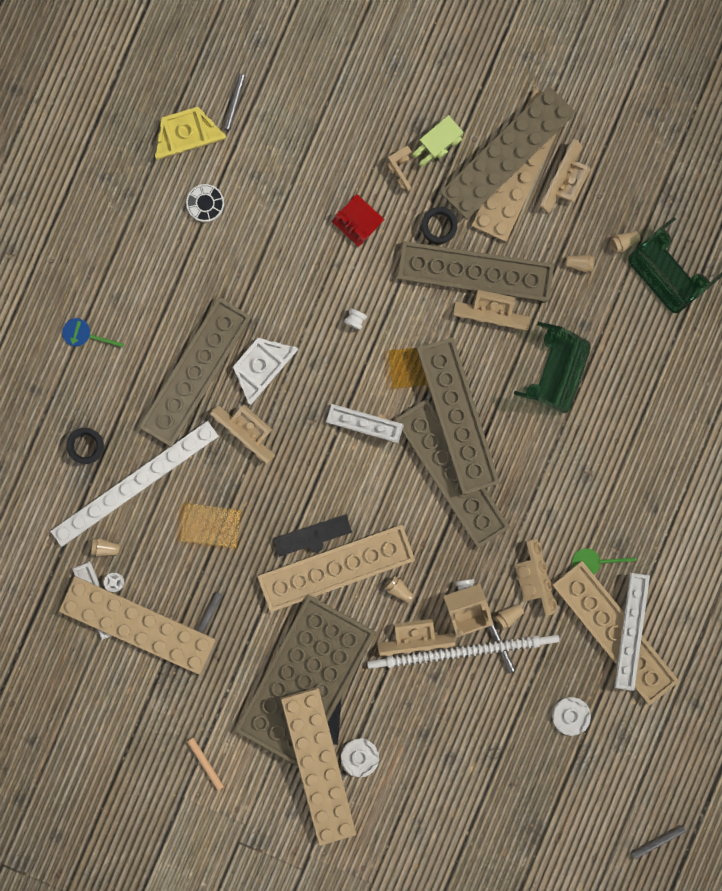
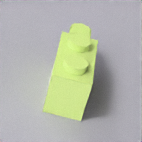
[411,115,464,167]

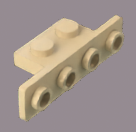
[541,139,590,213]
[453,290,530,330]
[210,405,275,464]
[514,539,557,616]
[378,619,456,656]

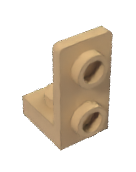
[387,145,412,192]

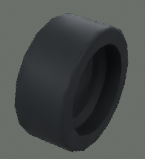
[421,207,457,244]
[66,428,104,464]

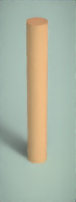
[187,738,224,791]

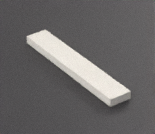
[614,573,650,691]

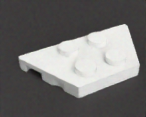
[233,338,299,405]

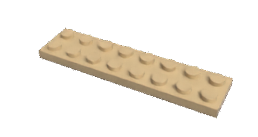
[471,89,570,243]
[257,525,415,612]
[552,561,680,706]
[59,576,216,675]
[280,687,356,846]

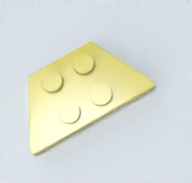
[155,107,226,160]

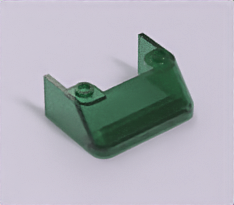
[628,217,722,313]
[514,321,591,413]

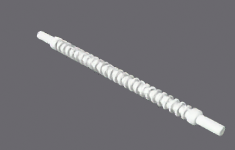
[367,635,560,669]

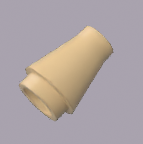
[611,231,641,253]
[567,254,595,273]
[91,538,119,557]
[385,576,414,603]
[495,604,524,630]

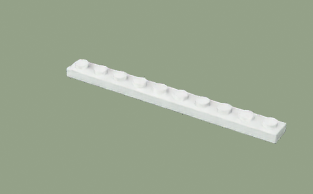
[51,421,219,547]

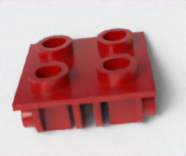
[331,194,385,247]

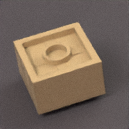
[443,584,494,637]

